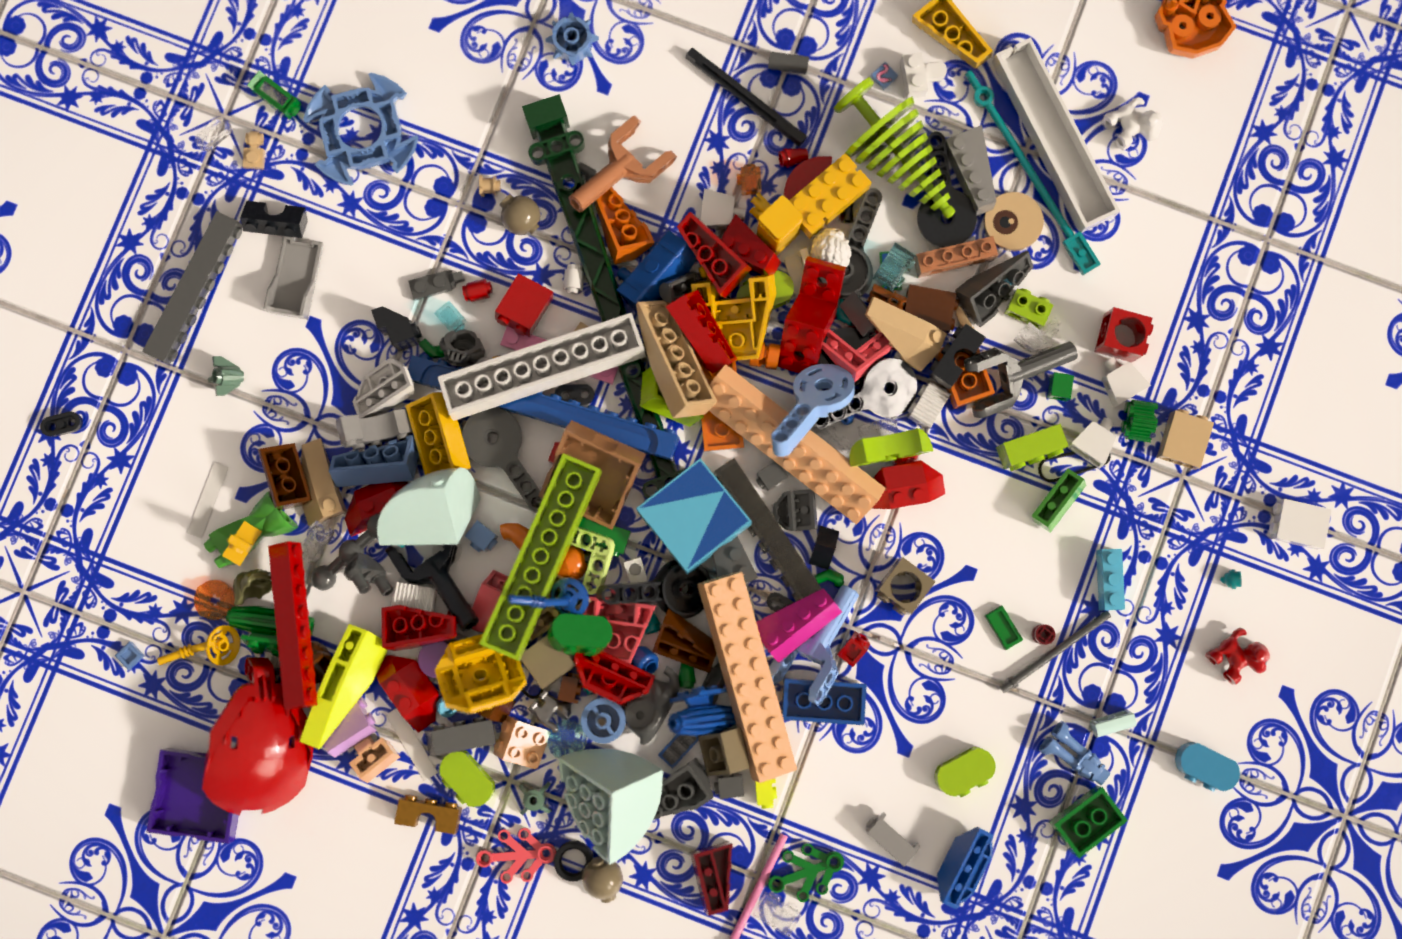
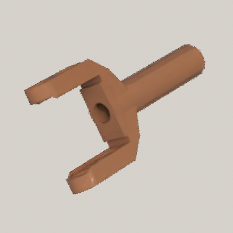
[569,115,677,212]

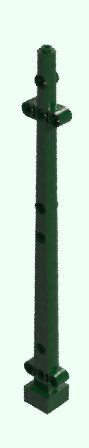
[522,94,687,499]

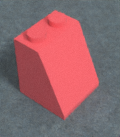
[472,570,509,633]

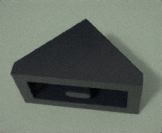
[809,526,839,570]

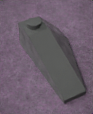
[955,251,1034,328]

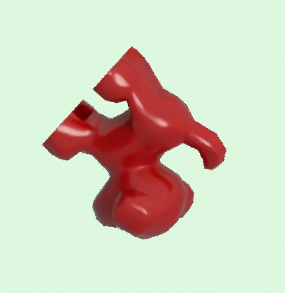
[1205,628,1270,685]

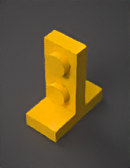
[222,521,262,566]

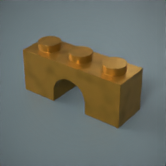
[394,795,462,835]

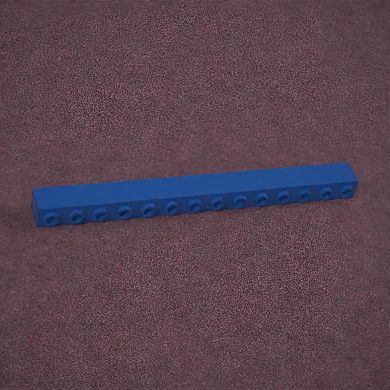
[408,354,680,461]

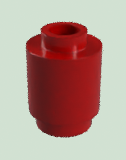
[462,279,493,302]

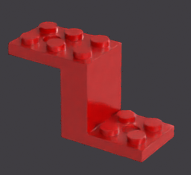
[777,256,846,373]

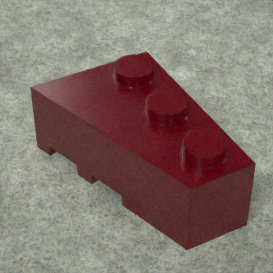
[690,841,733,916]

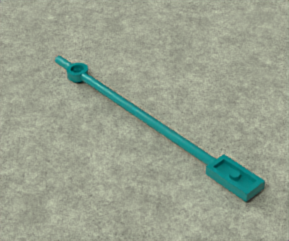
[965,70,1101,276]

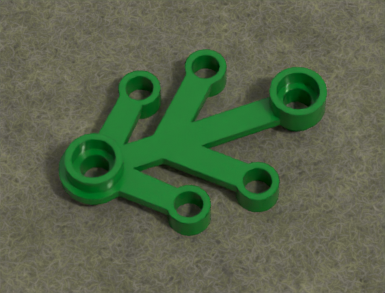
[768,843,844,902]

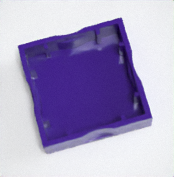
[146,748,239,844]

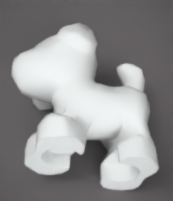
[1102,97,1163,151]

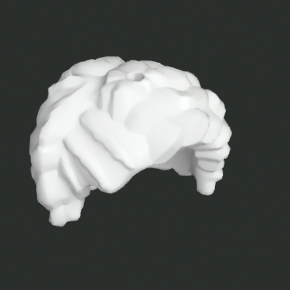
[810,228,851,267]

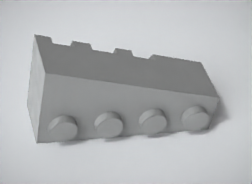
[945,125,996,216]

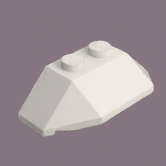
[353,358,415,418]

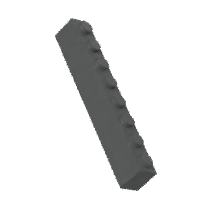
[142,211,243,365]

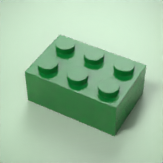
[1049,785,1128,858]

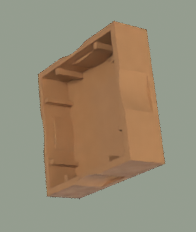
[539,420,646,530]

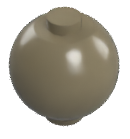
[499,194,541,235]
[582,857,623,903]

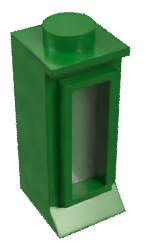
[247,70,301,120]

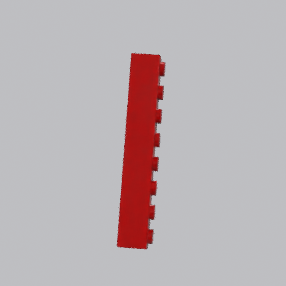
[268,541,318,710]

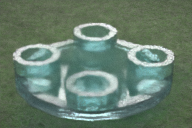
[548,720,587,759]

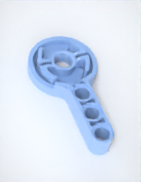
[771,364,855,457]

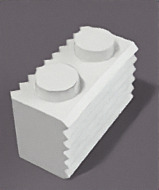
[908,382,951,430]
[391,582,437,612]

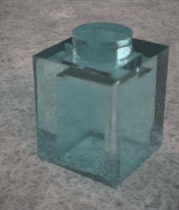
[434,301,467,332]

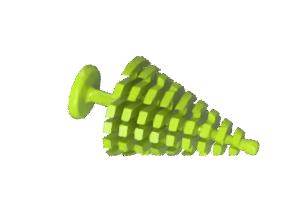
[833,77,955,218]

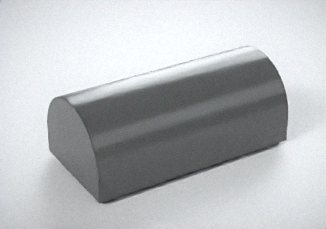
[768,51,809,75]
[659,272,696,303]

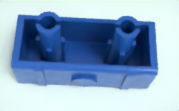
[617,230,697,311]

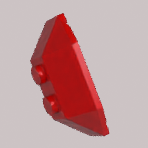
[871,460,945,509]
[345,481,409,537]
[573,651,656,705]
[376,655,439,733]

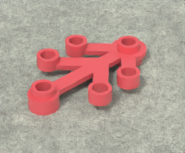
[476,827,556,884]

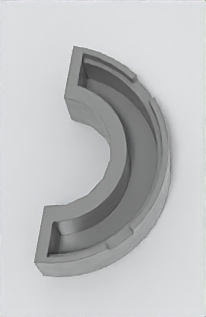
[335,409,413,450]

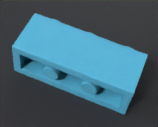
[1096,549,1125,611]

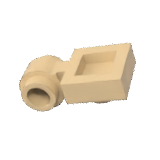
[242,131,265,170]

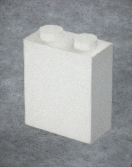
[1269,499,1332,550]

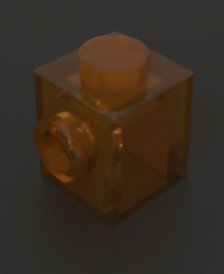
[737,164,761,196]

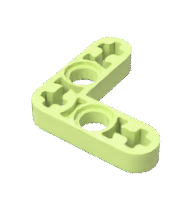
[571,527,615,594]

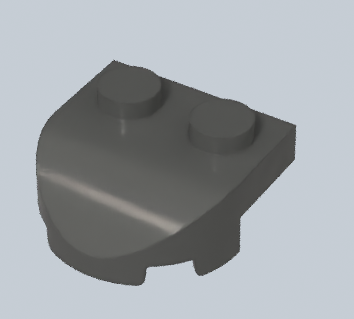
[773,489,818,531]

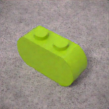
[736,271,794,310]
[934,747,996,797]
[439,750,495,807]

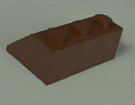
[258,443,312,510]

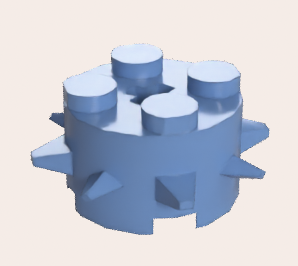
[545,13,599,66]

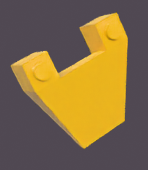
[691,274,776,361]

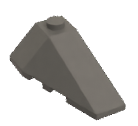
[653,758,714,820]

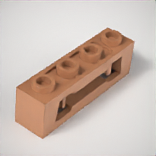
[913,236,998,278]

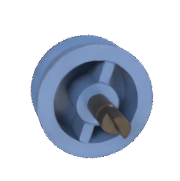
[581,697,626,744]

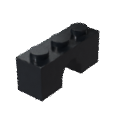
[240,200,308,238]
[930,324,986,389]

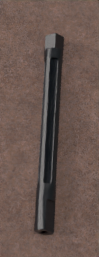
[685,47,808,147]

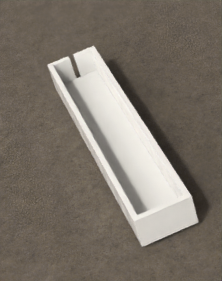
[992,38,1120,233]

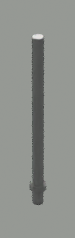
[1000,610,1111,694]

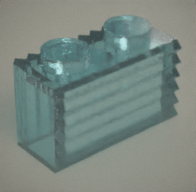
[873,242,916,291]

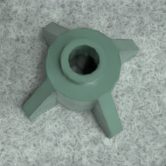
[208,356,244,396]
[519,782,552,815]

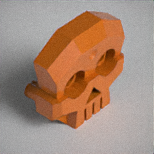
[1154,0,1237,59]

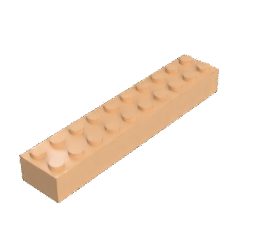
[709,364,885,525]
[697,572,797,783]

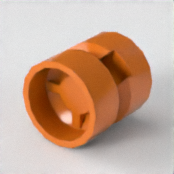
[749,342,780,370]

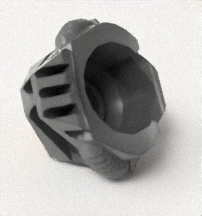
[439,329,485,368]

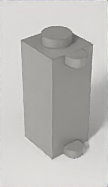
[865,812,921,867]

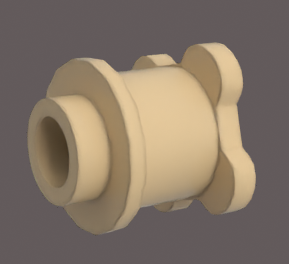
[479,175,501,197]

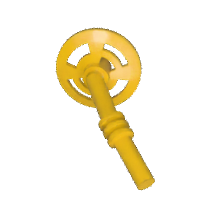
[157,625,240,666]

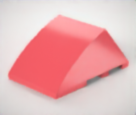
[583,595,656,664]

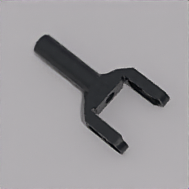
[385,544,479,631]

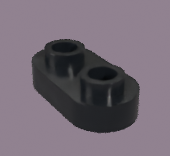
[555,384,595,405]
[40,412,83,437]

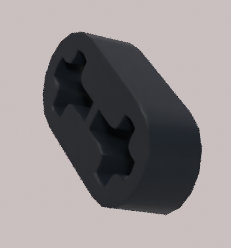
[767,593,795,612]

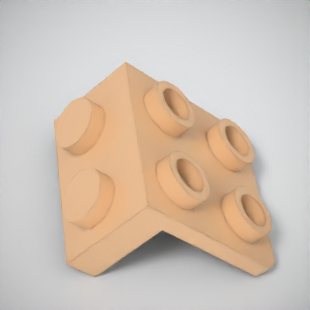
[493,715,550,769]

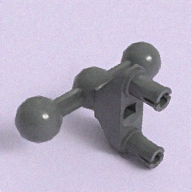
[311,513,394,596]

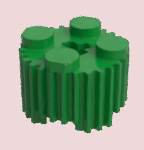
[1120,399,1158,443]

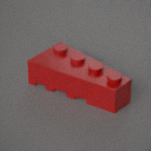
[677,212,752,298]

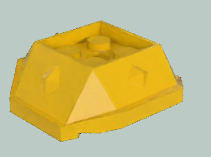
[435,633,527,714]

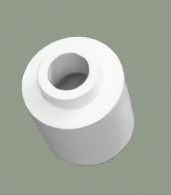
[563,264,584,294]

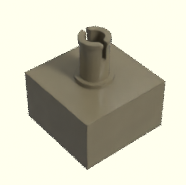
[698,728,750,777]

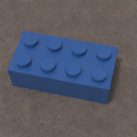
[781,678,867,726]

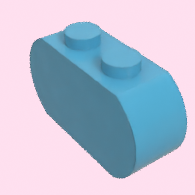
[1175,742,1240,792]

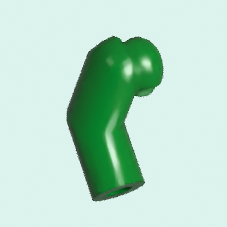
[419,339,444,358]
[814,569,844,587]

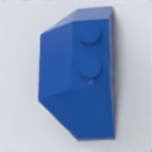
[937,827,993,909]

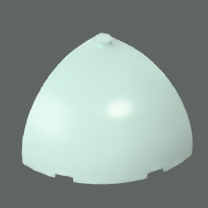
[377,468,481,545]
[559,749,663,864]

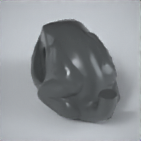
[625,666,680,745]

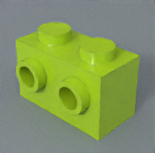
[1004,288,1054,330]

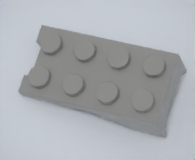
[263,236,324,320]

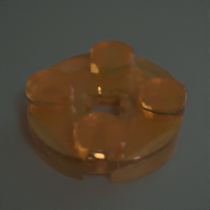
[194,580,236,620]

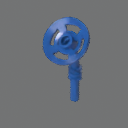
[508,577,589,615]

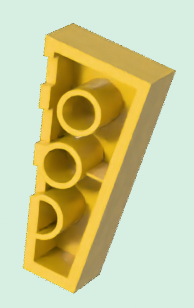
[912,0,993,69]

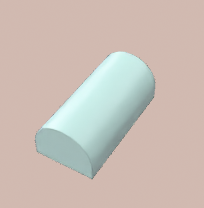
[1090,710,1136,738]

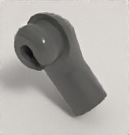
[578,162,597,183]

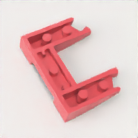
[822,329,897,382]

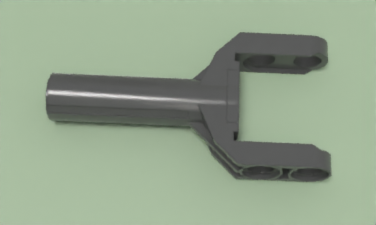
[964,341,1078,418]

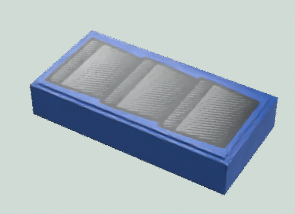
[658,734,699,769]

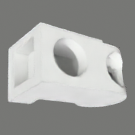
[623,556,650,594]

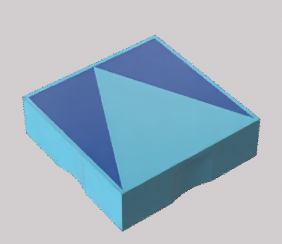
[636,458,752,575]

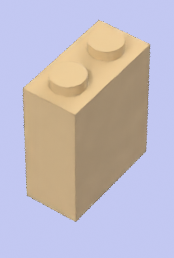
[1157,409,1214,470]

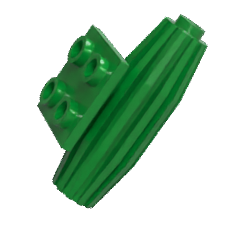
[226,606,315,657]

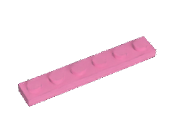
[500,326,618,385]

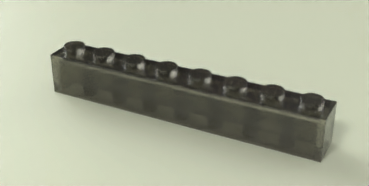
[714,458,822,602]

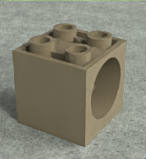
[874,557,936,615]
[521,635,576,689]

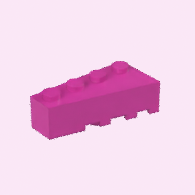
[756,588,842,663]

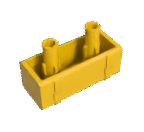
[749,192,803,256]

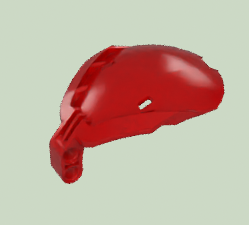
[202,657,313,815]

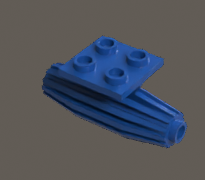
[668,685,736,736]

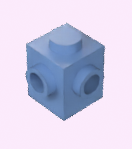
[465,520,498,552]

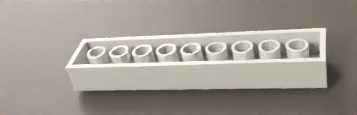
[438,313,646,421]

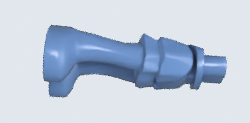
[1039,721,1111,786]

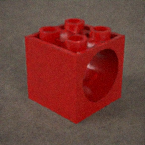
[1094,307,1154,362]

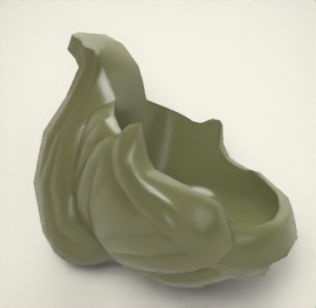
[233,569,272,606]

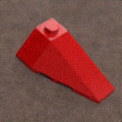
[381,605,457,651]

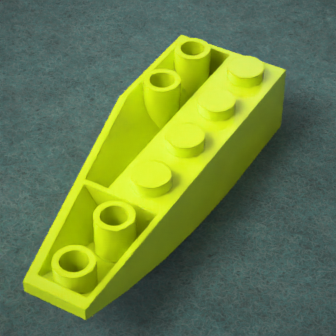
[300,624,388,749]

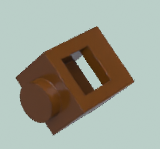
[557,672,582,704]

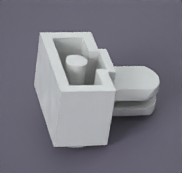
[900,52,947,99]

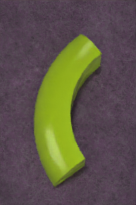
[849,428,933,467]

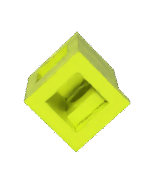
[755,778,777,809]

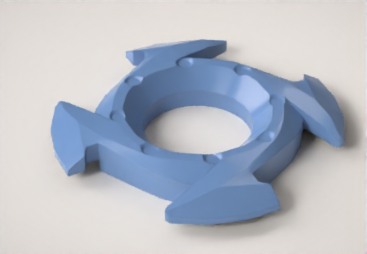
[303,73,419,186]

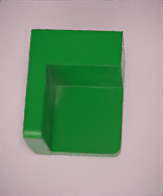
[1047,372,1074,402]

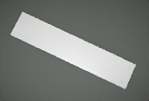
[187,462,229,539]
[386,708,438,781]

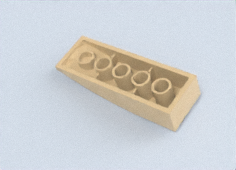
[636,300,717,418]

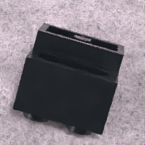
[371,306,423,352]

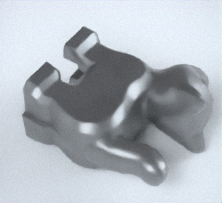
[528,690,571,733]

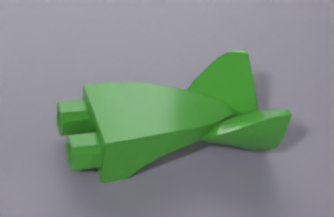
[203,491,298,568]

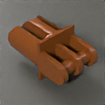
[867,284,907,310]

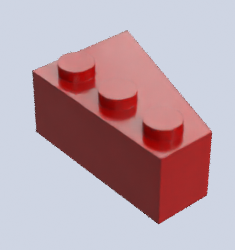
[721,214,781,275]

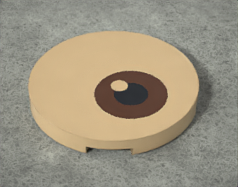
[984,192,1044,251]

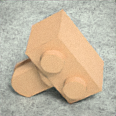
[349,736,400,783]

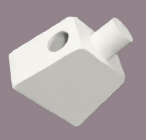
[701,189,746,230]
[1102,357,1151,407]
[1068,418,1116,469]

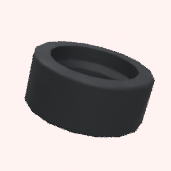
[554,841,593,882]

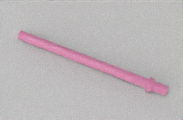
[729,833,788,939]

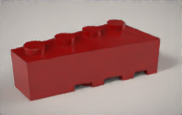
[665,290,738,374]

